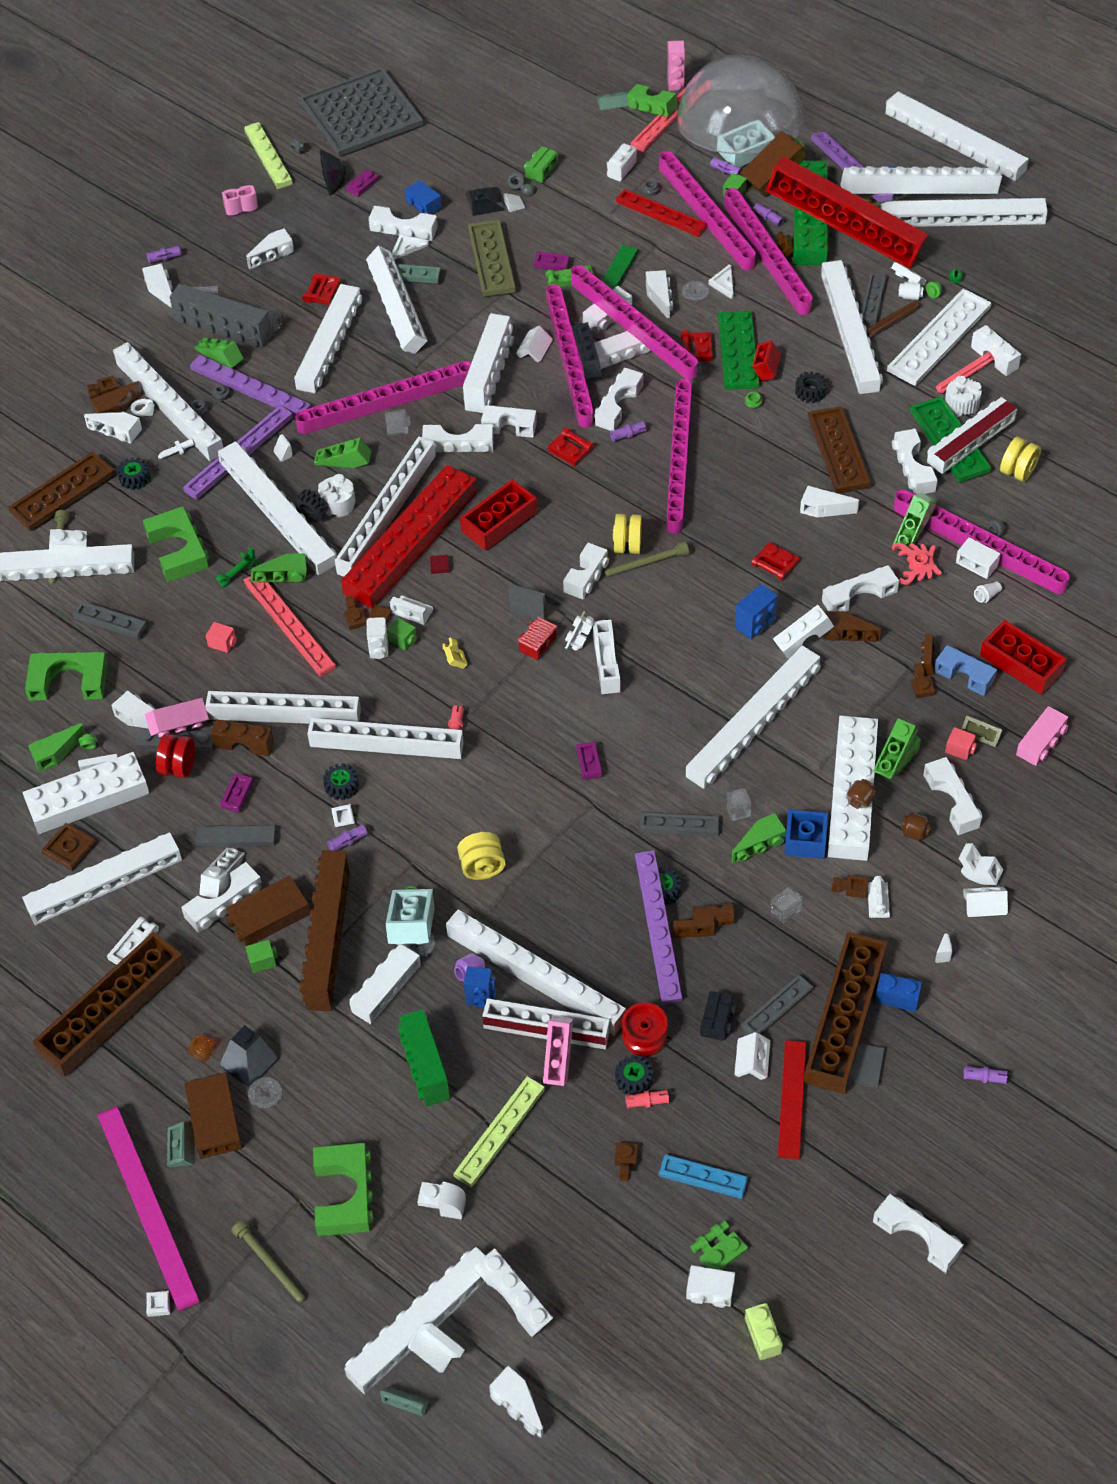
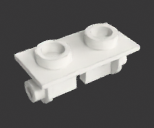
[565,611,594,651]
[867,876,890,918]

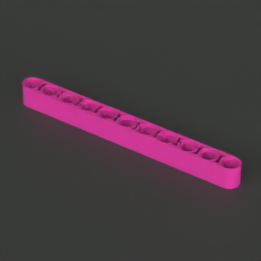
[659,151,755,270]
[724,188,812,315]
[571,265,698,380]
[546,284,593,428]
[295,361,471,434]
[667,379,692,534]
[894,490,1070,594]
[97,1105,200,1312]

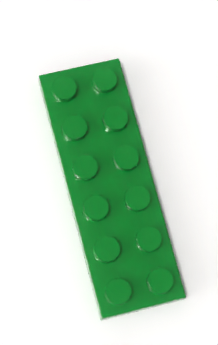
[718,310,759,390]
[910,396,991,483]

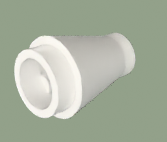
[974,581,1002,603]

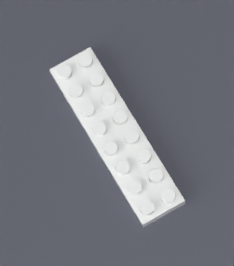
[887,289,991,386]

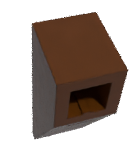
[91,381,142,414]
[824,611,881,642]

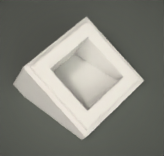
[504,193,525,212]
[274,435,293,462]
[331,804,354,827]
[935,934,952,963]

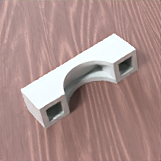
[369,206,438,241]
[594,368,643,431]
[422,424,494,452]
[892,429,937,495]
[822,565,899,612]
[593,620,620,694]
[923,757,982,835]
[181,862,263,933]
[873,1194,963,1273]
[474,1249,553,1337]

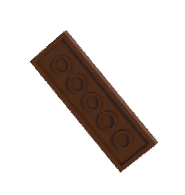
[808,406,871,493]
[8,451,115,531]

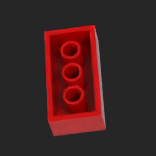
[460,479,538,551]
[980,620,1067,695]

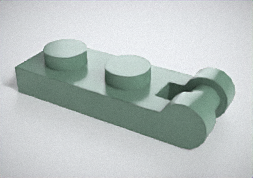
[396,264,441,284]

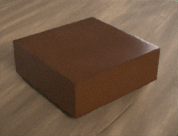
[367,605,392,624]

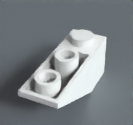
[246,229,294,269]
[142,264,173,308]
[646,270,673,318]
[84,412,142,443]
[800,486,859,517]
[112,691,155,729]
[200,848,245,899]
[490,1366,543,1438]

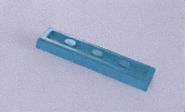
[659,1154,748,1199]

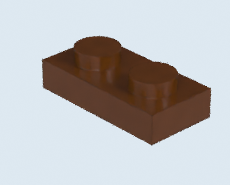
[921,634,935,676]

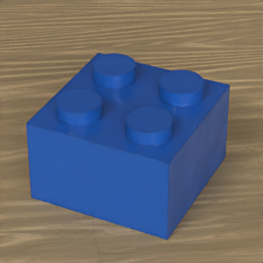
[735,584,778,640]
[784,809,828,859]

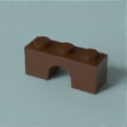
[211,719,274,756]

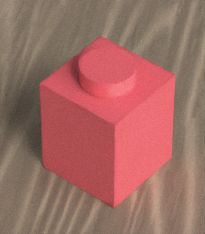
[206,622,237,653]
[945,727,977,760]

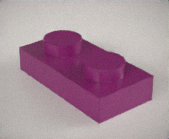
[346,169,379,197]
[534,251,570,271]
[576,742,602,780]
[220,773,253,813]

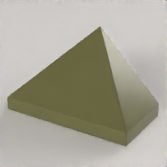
[961,715,1003,747]

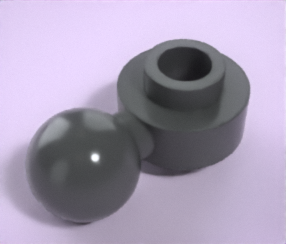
[507,173,534,197]

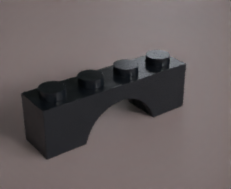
[571,322,602,380]

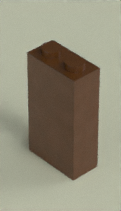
[740,131,807,197]
[225,875,310,946]
[185,1073,242,1159]

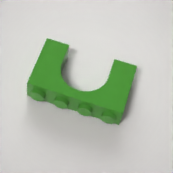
[142,507,210,582]
[25,652,108,701]
[313,1143,373,1236]

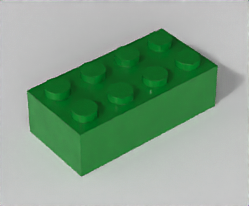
[397,1009,450,1107]

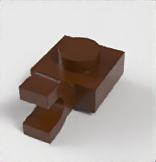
[776,231,794,258]
[87,375,119,399]
[344,596,367,630]
[911,663,935,699]
[831,875,868,898]
[615,1142,638,1181]

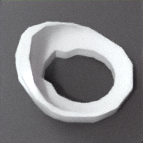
[130,399,154,416]

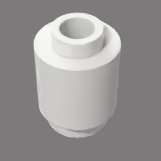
[898,282,923,300]

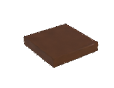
[41,823,97,871]

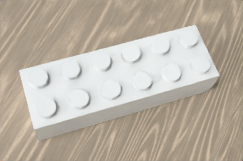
[463,313,513,413]
[23,752,149,835]

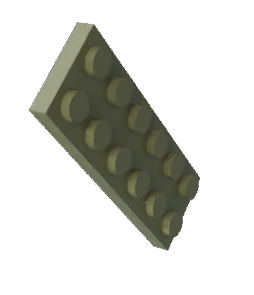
[467,220,515,297]

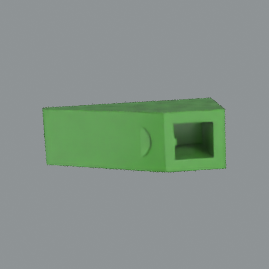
[194,338,244,368]
[314,438,371,468]
[893,493,937,549]
[250,553,306,583]
[873,718,918,779]
[28,723,85,772]
[732,813,786,864]

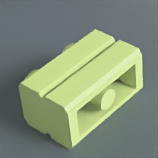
[745,1303,782,1360]

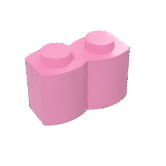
[222,185,258,215]

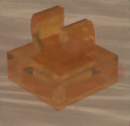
[187,1034,216,1062]

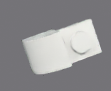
[959,843,1003,885]
[418,1182,466,1219]

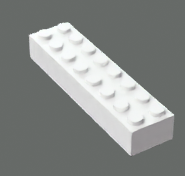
[827,716,878,861]

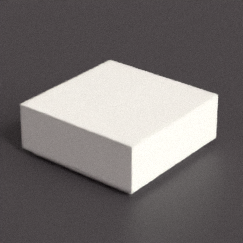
[147,1291,170,1317]

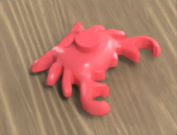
[892,543,942,585]

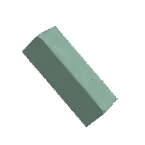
[597,92,629,110]
[167,1121,194,1167]
[380,1386,429,1416]

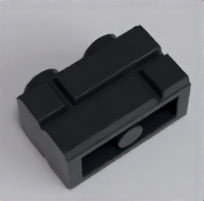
[700,991,737,1041]

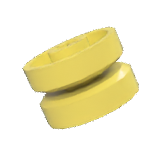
[1000,436,1041,482]
[613,514,642,554]
[457,832,505,880]

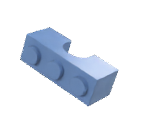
[934,645,997,696]

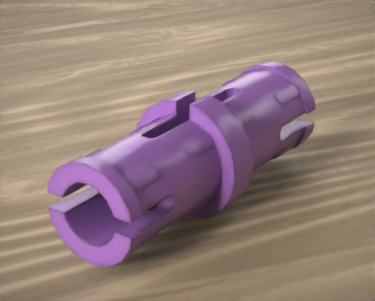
[710,158,743,176]
[753,202,784,227]
[146,246,181,263]
[610,421,646,442]
[327,824,368,851]
[963,1066,1007,1084]

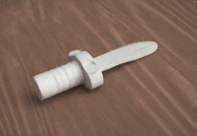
[158,439,194,459]

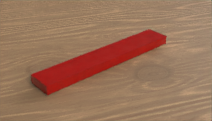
[616,189,707,237]
[778,1040,806,1160]

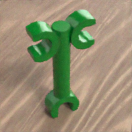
[216,546,261,588]

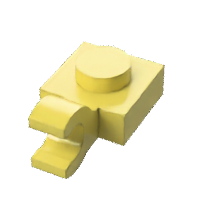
[443,637,468,669]

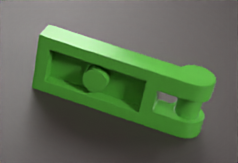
[545,265,593,287]

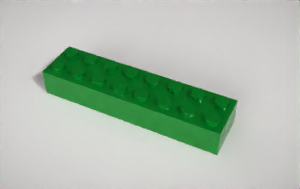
[793,160,827,266]

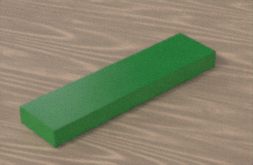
[601,244,638,290]

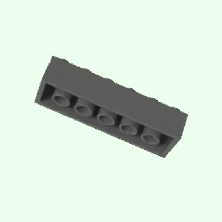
[169,284,272,349]

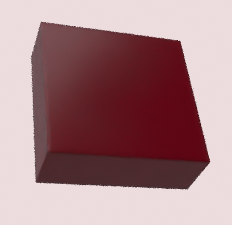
[430,555,449,574]

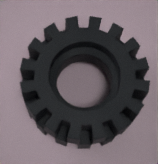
[795,371,827,403]
[294,489,329,523]

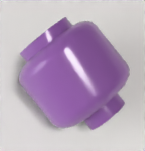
[454,953,485,982]

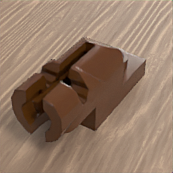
[673,903,734,938]

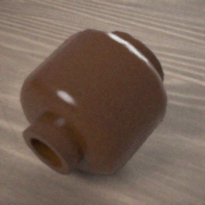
[846,779,876,809]
[900,812,931,841]

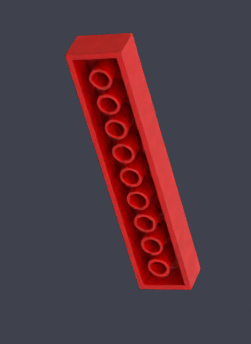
[766,156,928,269]
[341,464,477,609]

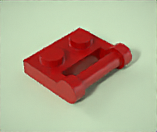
[302,273,341,305]
[680,330,712,362]
[548,427,595,467]
[751,542,800,581]

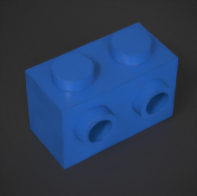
[405,180,442,214]
[464,966,497,1008]
[875,973,922,1012]

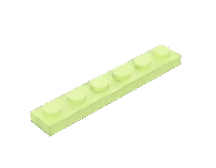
[244,122,292,189]
[454,1077,545,1188]

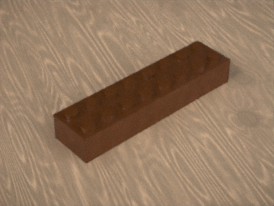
[299,850,350,1011]
[32,931,185,1077]
[804,931,887,1094]

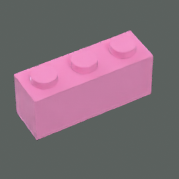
[667,41,685,91]
[144,698,209,737]
[1016,706,1068,766]
[543,1016,573,1086]

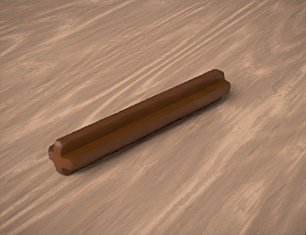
[866,300,920,338]

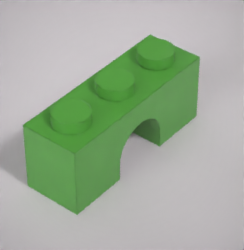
[627,84,678,117]

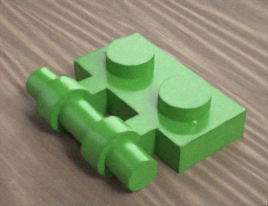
[690,1221,748,1270]

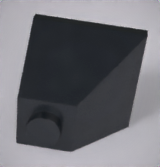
[319,150,346,196]
[466,187,504,216]
[219,1025,278,1089]

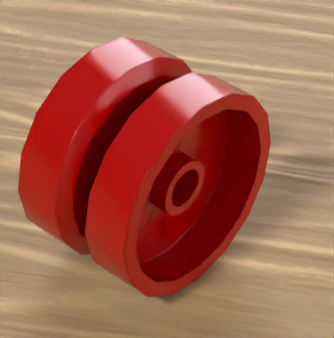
[156,733,195,779]
[622,1002,668,1056]

